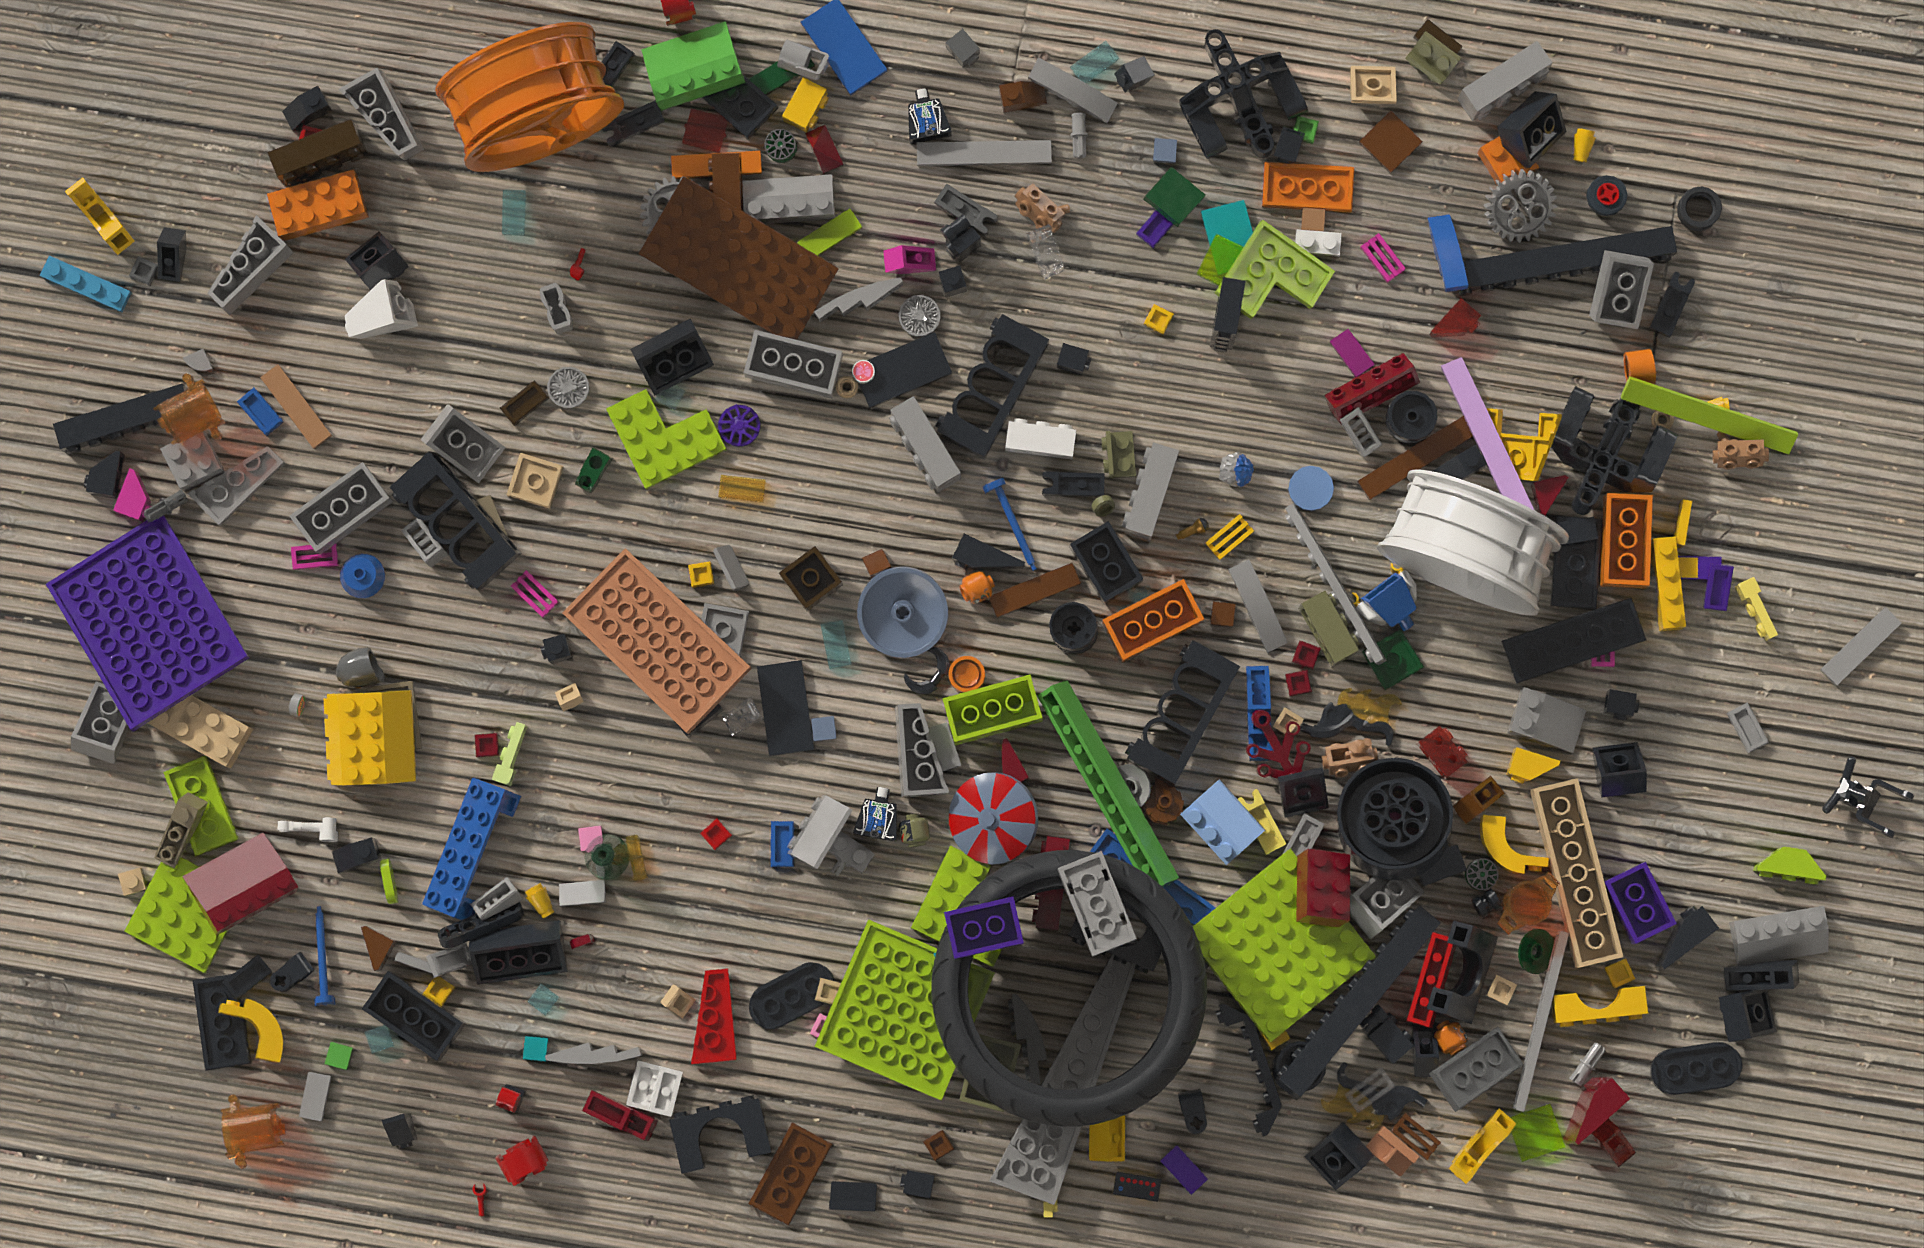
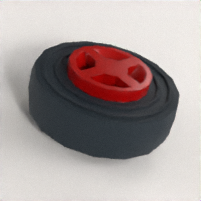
[1586,175,1628,216]

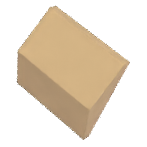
[1350,66,1397,104]

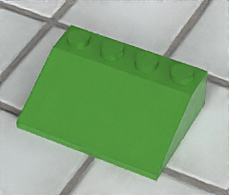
[641,21,745,111]

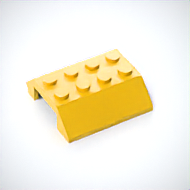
[323,690,416,785]

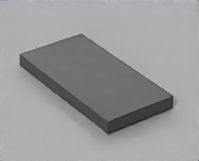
[1429,1027,1524,1112]

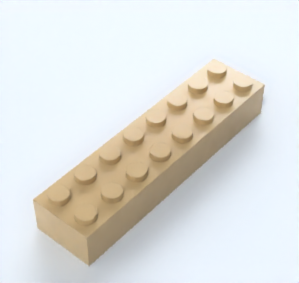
[1530,778,1623,968]

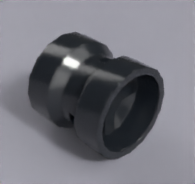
[1471,888,1503,919]

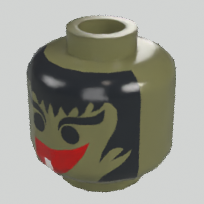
[899,813,930,848]

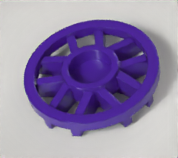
[718,404,760,447]

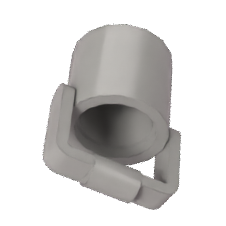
[777,39,829,80]

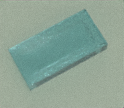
[1070,41,1119,84]
[502,190,526,236]
[820,620,852,669]

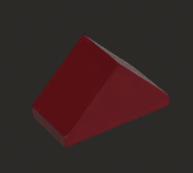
[1531,475,1569,516]

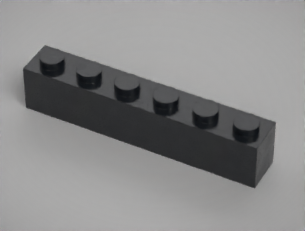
[53,383,194,454]

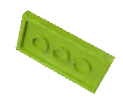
[163,755,239,857]

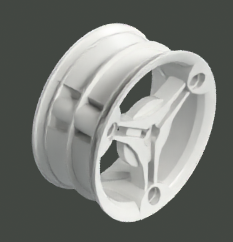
[1377,470,1569,616]

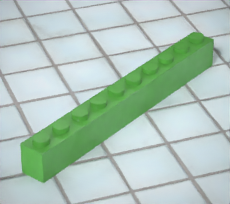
[1037,680,1179,888]

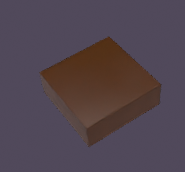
[1210,601,1236,627]
[923,1130,954,1161]

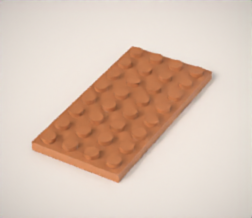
[563,548,752,734]

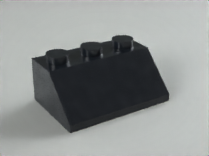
[1497,91,1567,168]
[630,318,714,396]

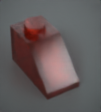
[1429,298,1481,338]
[1591,1118,1636,1167]

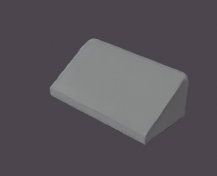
[713,545,749,592]
[559,880,607,907]

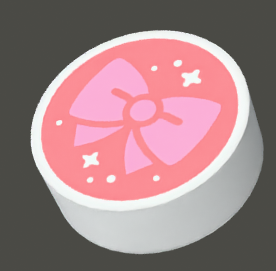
[852,360,875,384]

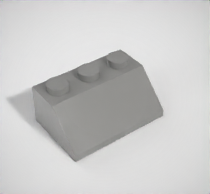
[787,795,853,869]

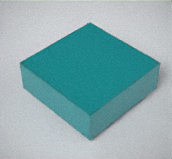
[523,1036,549,1061]

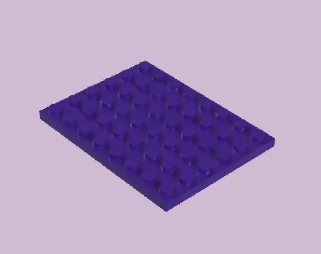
[46,515,249,732]

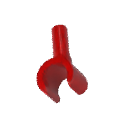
[570,248,586,281]
[472,1183,488,1216]

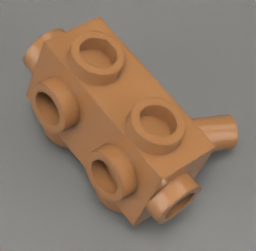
[1015,183,1070,234]
[1712,432,1769,470]
[1322,738,1378,778]

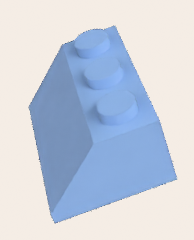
[1180,779,1265,865]

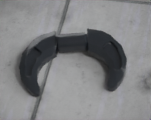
[904,647,950,694]

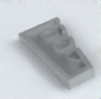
[187,446,285,526]

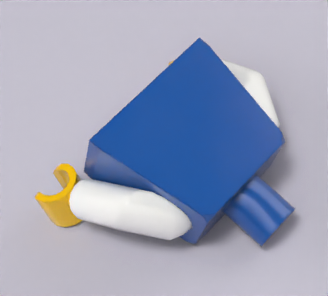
[1351,563,1417,631]

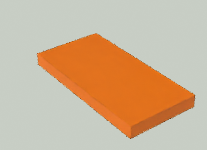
[1262,162,1354,213]

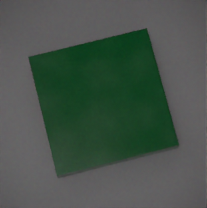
[1143,167,1206,227]
[1361,629,1424,691]

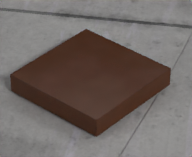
[1359,111,1423,174]

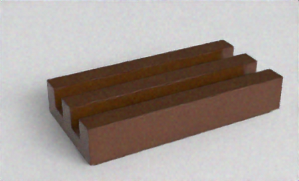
[1391,1113,1441,1160]

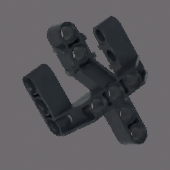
[1179,29,1308,159]
[1551,386,1679,515]

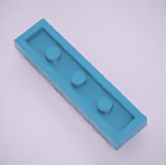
[40,256,132,313]

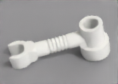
[277,817,338,842]

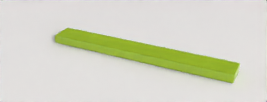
[1621,376,1798,454]

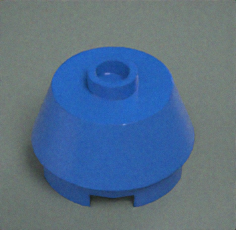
[340,554,385,598]

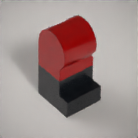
[495,1084,526,1113]

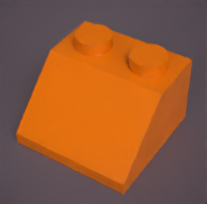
[1477,136,1539,186]

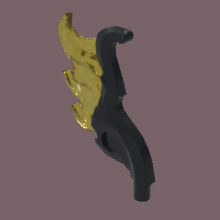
[1300,688,1402,746]
[1320,1062,1428,1129]

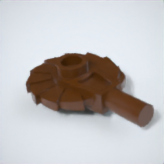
[1142,777,1184,826]

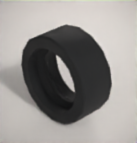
[1677,186,1722,231]

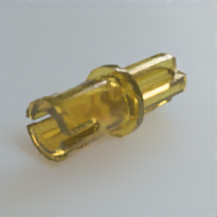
[626,835,648,881]

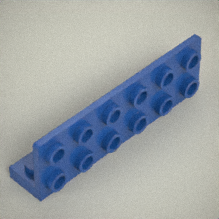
[422,778,521,920]

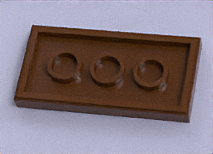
[748,1122,832,1226]

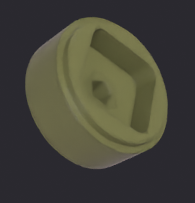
[1091,495,1115,517]

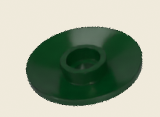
[1518,929,1554,974]

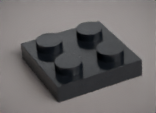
[1278,767,1329,818]

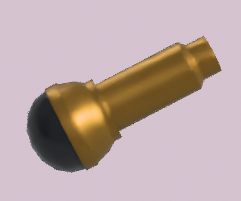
[1175,518,1209,540]

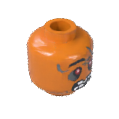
[959,571,995,604]
[1434,1020,1468,1056]

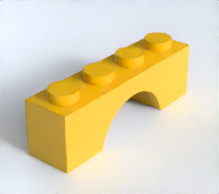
[1651,536,1686,631]
[1551,986,1648,1027]

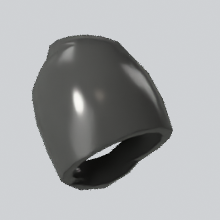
[336,647,385,689]

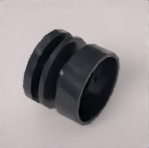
[1049,602,1099,655]

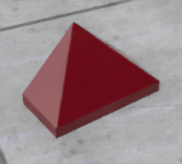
[805,125,844,174]

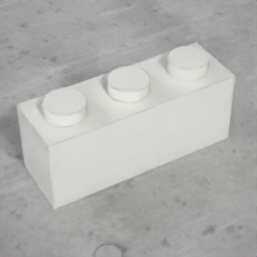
[1005,418,1076,460]

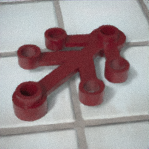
[1246,710,1311,779]

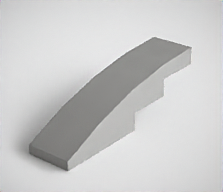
[1028,57,1118,123]
[814,278,903,323]
[1228,559,1288,653]
[545,1043,643,1064]

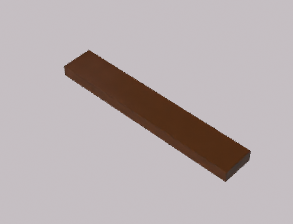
[1357,416,1473,501]

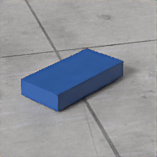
[237,387,284,436]
[771,821,794,867]

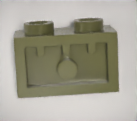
[1405,32,1461,85]
[1101,431,1136,479]

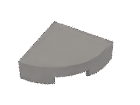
[183,349,213,372]

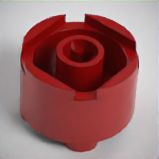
[661,0,696,26]
[495,1136,549,1186]

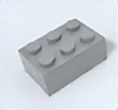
[1589,250,1654,329]

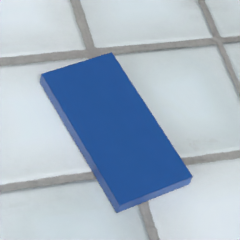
[800,0,887,96]

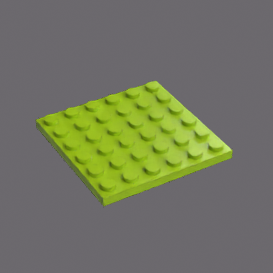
[1193,849,1376,1042]
[814,919,995,1101]

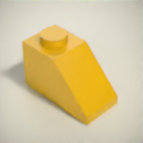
[1506,747,1560,784]

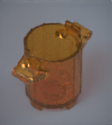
[153,373,226,445]
[1497,872,1560,935]
[221,1095,286,1169]

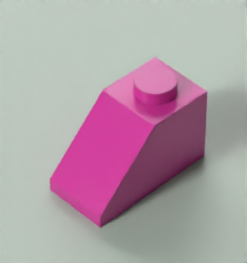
[883,245,936,274]
[113,468,151,522]

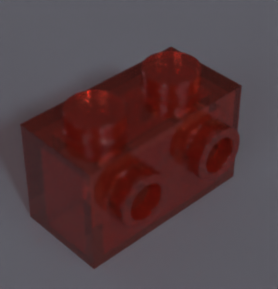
[1416,726,1468,780]

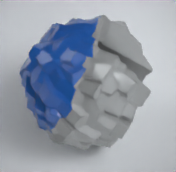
[1219,452,1254,487]

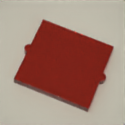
[682,108,728,153]

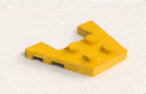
[1486,408,1562,481]

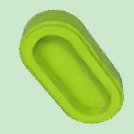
[380,858,398,904]

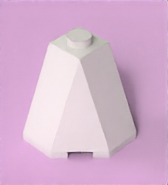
[345,279,418,339]

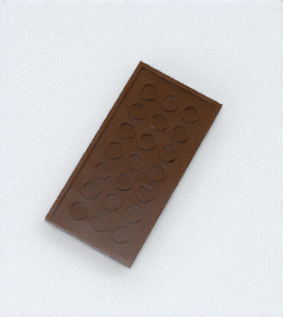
[638,176,839,340]

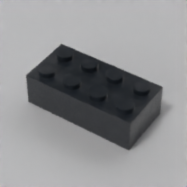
[362,971,466,1061]

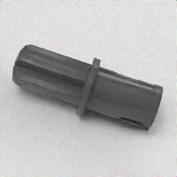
[144,490,188,522]

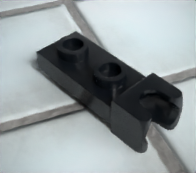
[601,100,665,147]
[1649,272,1695,338]
[1042,471,1105,497]

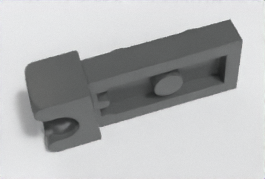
[934,184,998,237]

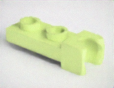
[492,722,528,787]

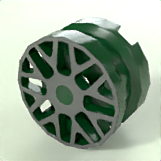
[765,129,797,163]
[1465,858,1498,891]

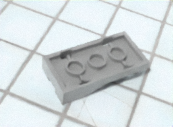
[1057,851,1136,957]

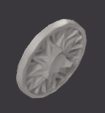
[899,295,941,337]
[547,367,589,408]

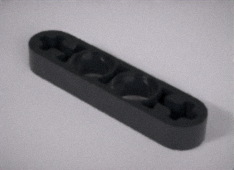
[438,902,524,948]

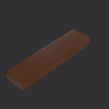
[989,563,1081,618]

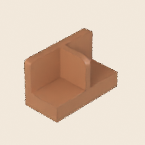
[1366,1126,1420,1176]

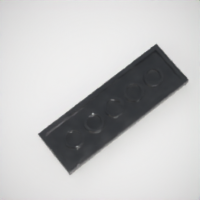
[1501,597,1646,684]

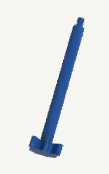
[982,478,1036,571]
[314,906,336,1006]

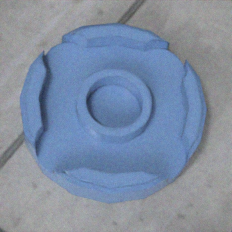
[1288,466,1334,511]

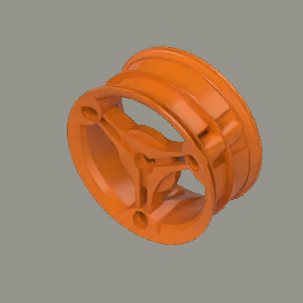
[435,22,624,172]

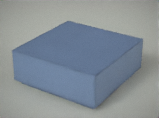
[1153,138,1177,163]
[811,716,837,742]

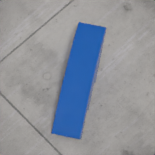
[1428,214,1468,292]
[1246,666,1272,761]

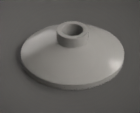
[1118,764,1151,807]

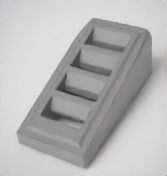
[1340,407,1382,457]
[401,518,448,567]
[470,877,523,921]

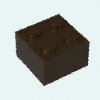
[779,546,843,612]

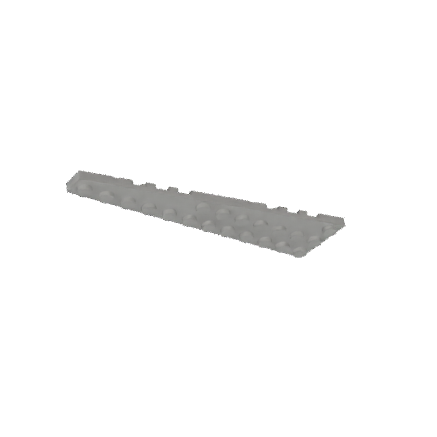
[989,940,1138,1205]

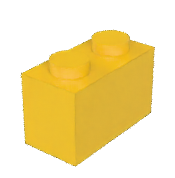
[782,77,829,133]

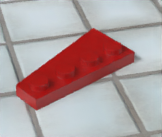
[691,968,737,1064]

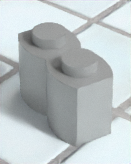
[540,283,573,334]

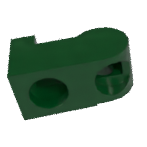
[575,448,613,493]

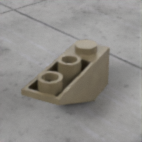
[154,792,208,868]

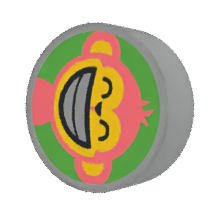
[289,693,305,717]

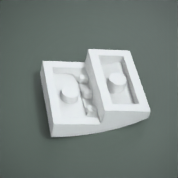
[626,1060,683,1117]

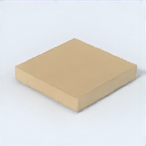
[507,453,564,509]

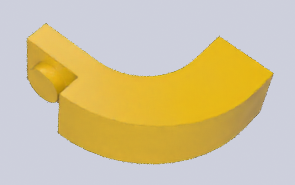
[65,178,135,255]
[1480,815,1549,875]
[218,999,283,1063]
[1449,1108,1516,1184]

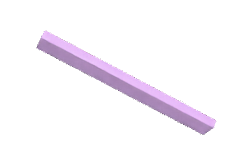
[1441,357,1534,510]

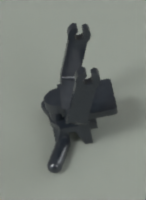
[1822,756,1914,839]

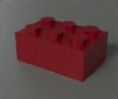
[1296,849,1350,927]

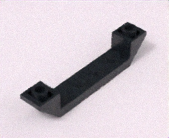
[1215,1004,1282,1137]

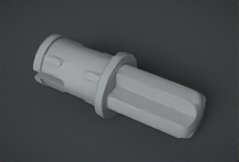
[1070,113,1088,159]
[1569,1043,1606,1087]

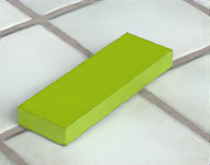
[796,208,862,256]

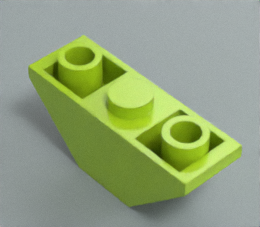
[1753,846,1826,885]

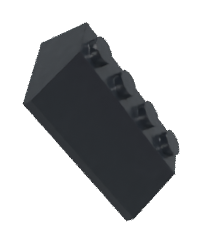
[469,920,568,985]

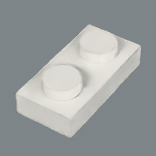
[1295,229,1341,257]

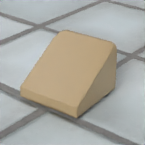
[661,984,696,1019]

